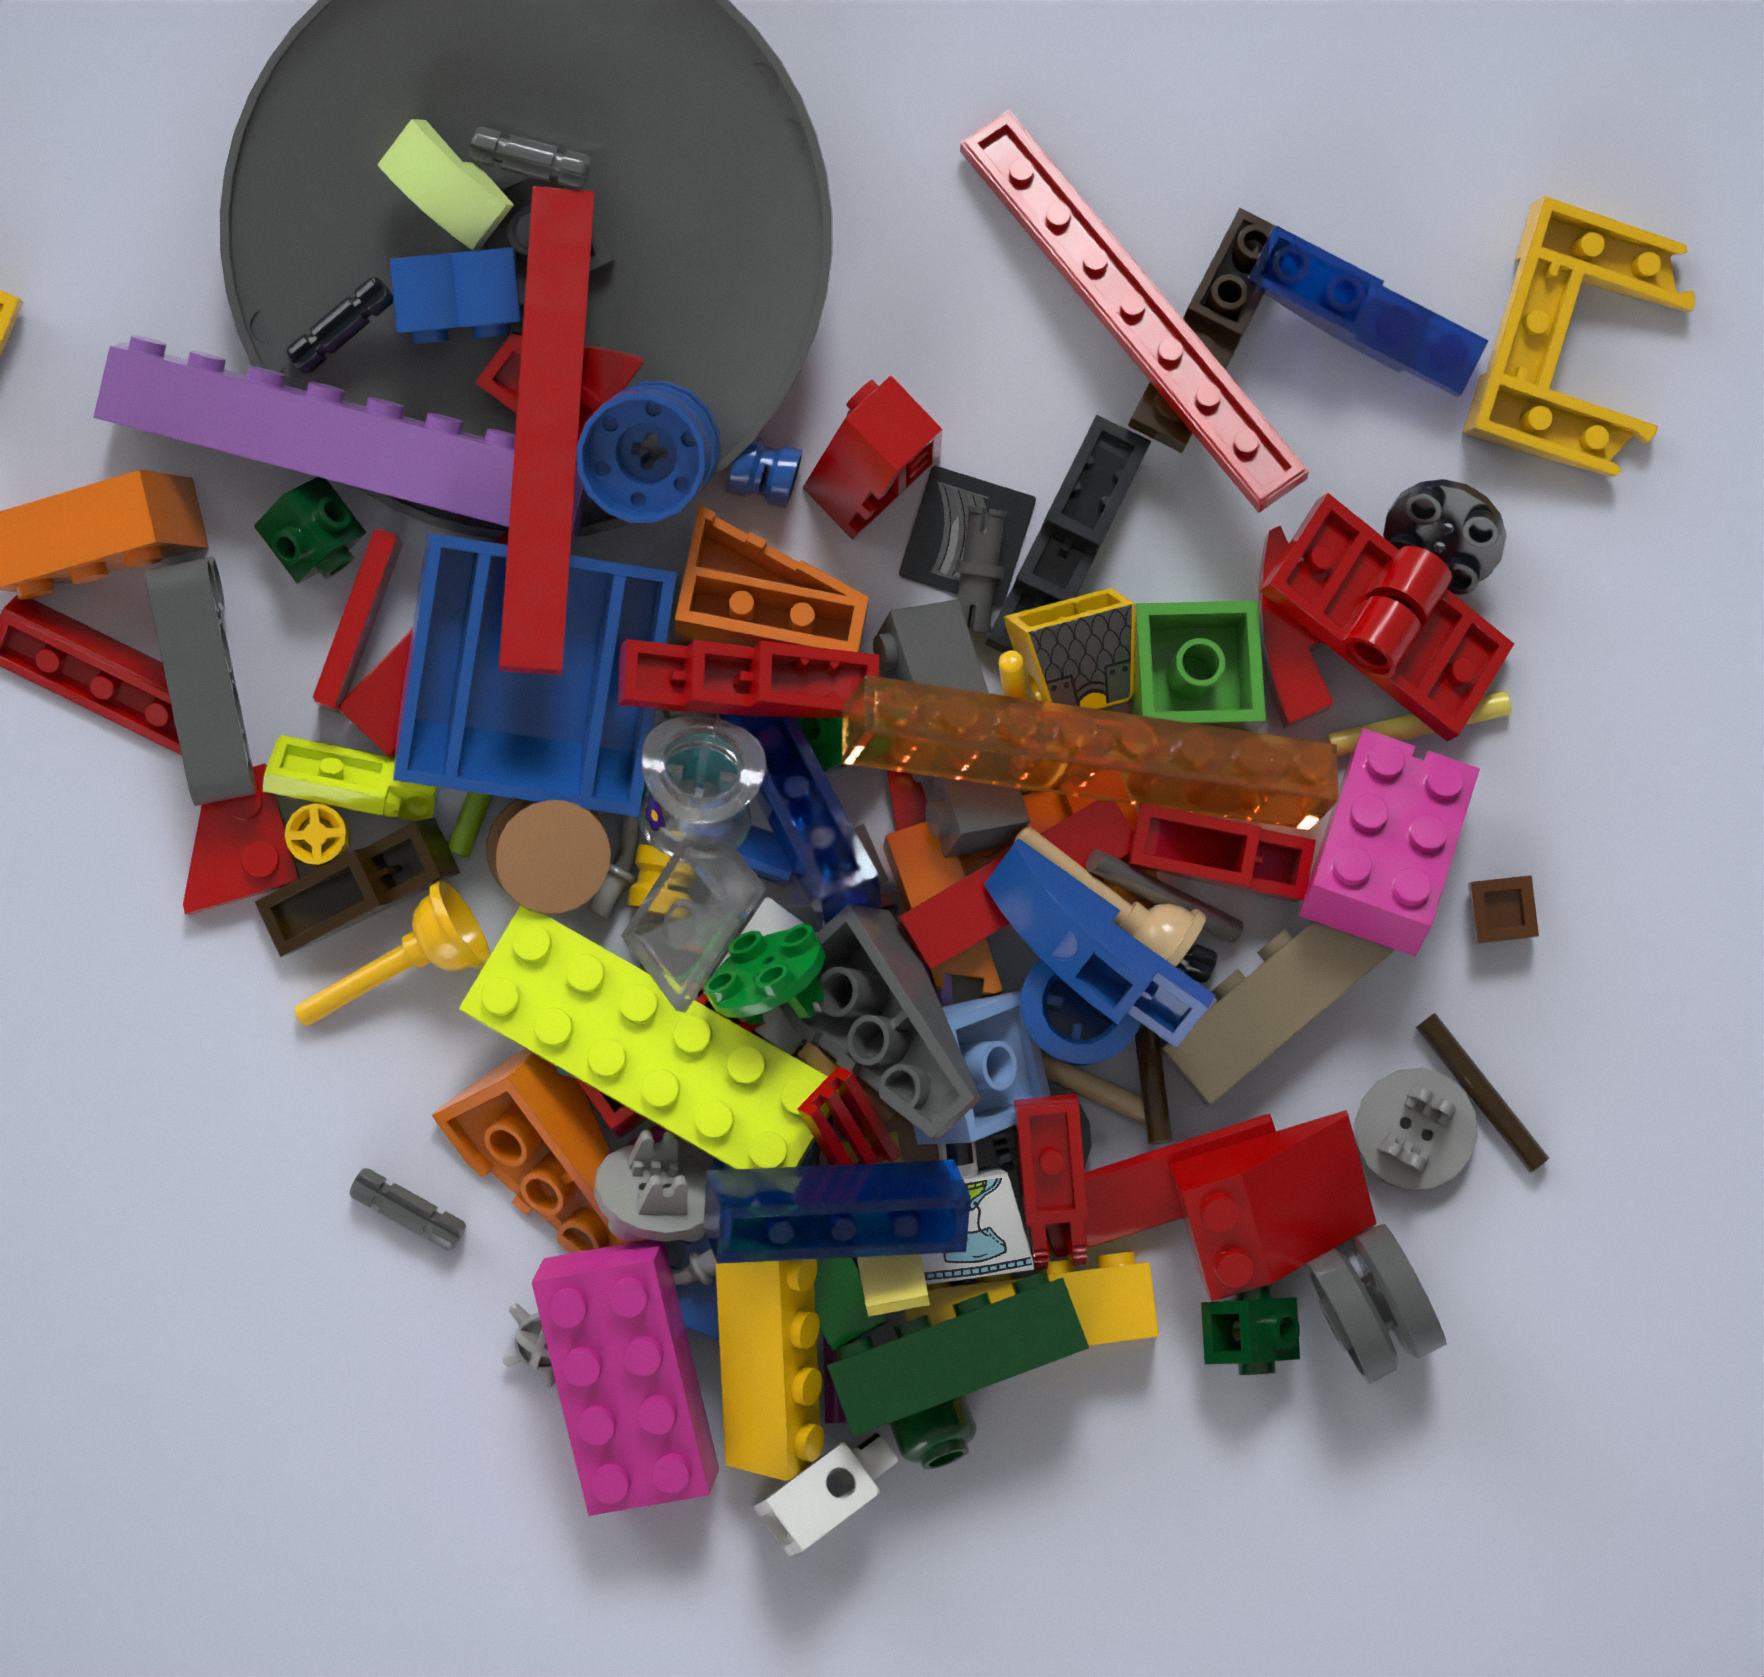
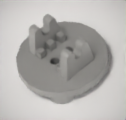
[1354,1068,1478,1191]
[594,1130,718,1242]

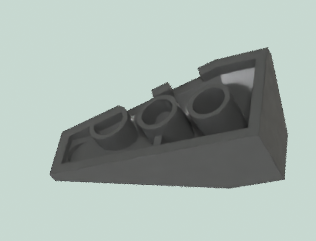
[779,904,981,1139]

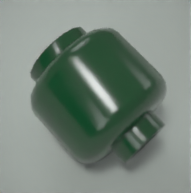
[889,1395,977,1470]

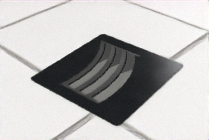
[899,466,1036,607]

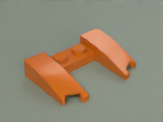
[883,759,1158,996]

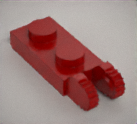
[1014,1094,1089,1270]

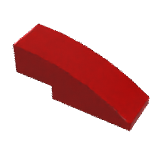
[1258,525,1334,729]
[1128,802,1316,902]

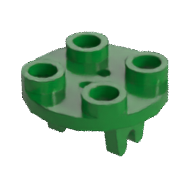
[703,924,826,1025]

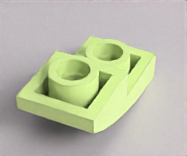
[377,119,514,250]

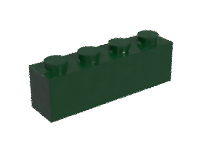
[827,1270,1089,1437]

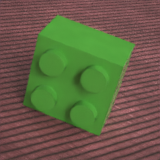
[1129,601,1266,740]

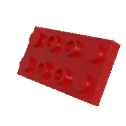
[1259,493,1515,742]

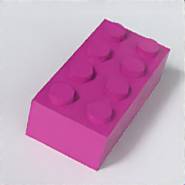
[531,1239,719,1516]

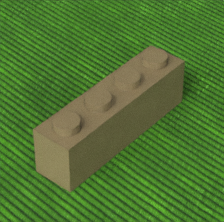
[1161,920,1394,1107]

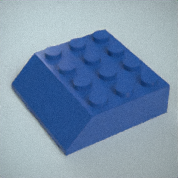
[393,533,677,817]

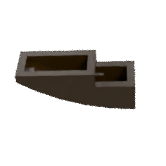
[255,817,461,957]

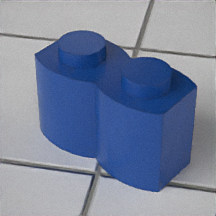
[390,247,522,344]

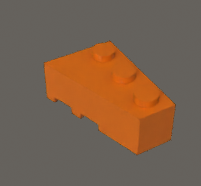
[675,504,869,652]

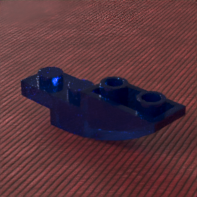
[1246,225,1489,398]

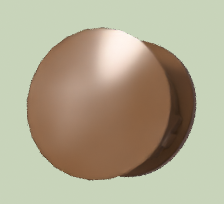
[486,799,611,914]

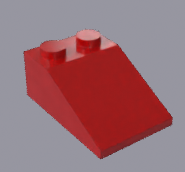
[1169,1110,1377,1302]

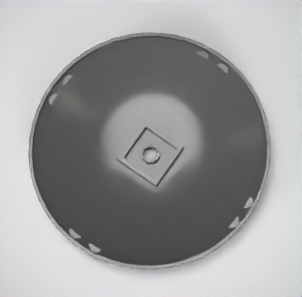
[220,0,833,539]

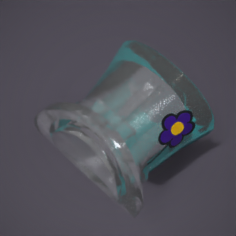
[637,716,766,862]

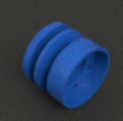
[577,381,721,523]

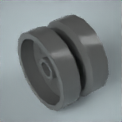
[1305,1224,1447,1384]

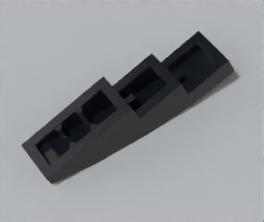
[985,414,1151,653]

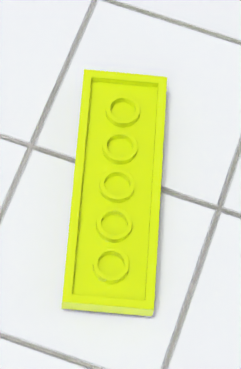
[459,905,841,1197]

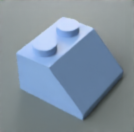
[913,990,1051,1145]

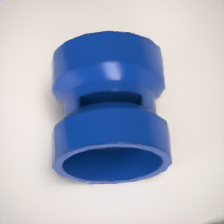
[727,437,803,509]

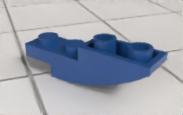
[984,838,1216,1048]

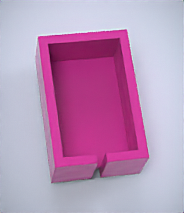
[1298,728,1480,957]

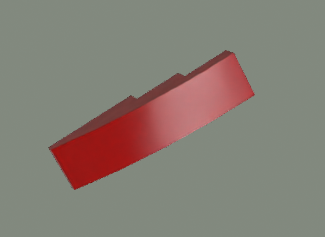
[618,639,880,718]

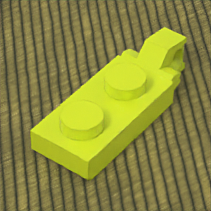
[263,735,439,821]

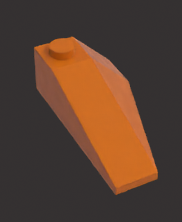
[431,1049,647,1253]

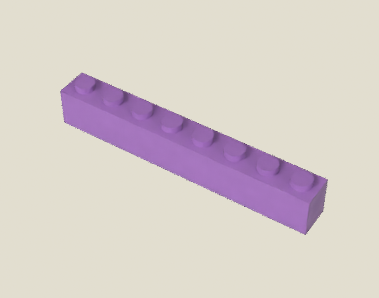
[93,335,588,542]

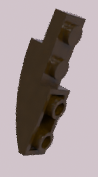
[1128,207,1294,453]

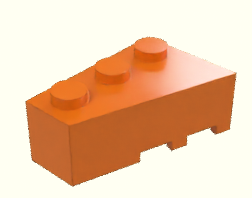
[0,470,209,600]

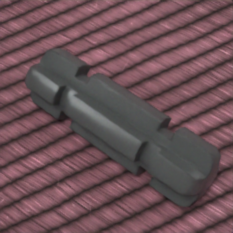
[469,127,591,190]
[349,1168,466,1250]

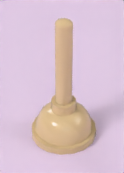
[1014,826,1206,967]

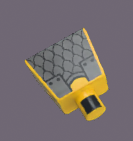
[1004,587,1136,743]

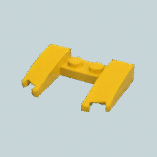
[1462,196,1695,477]

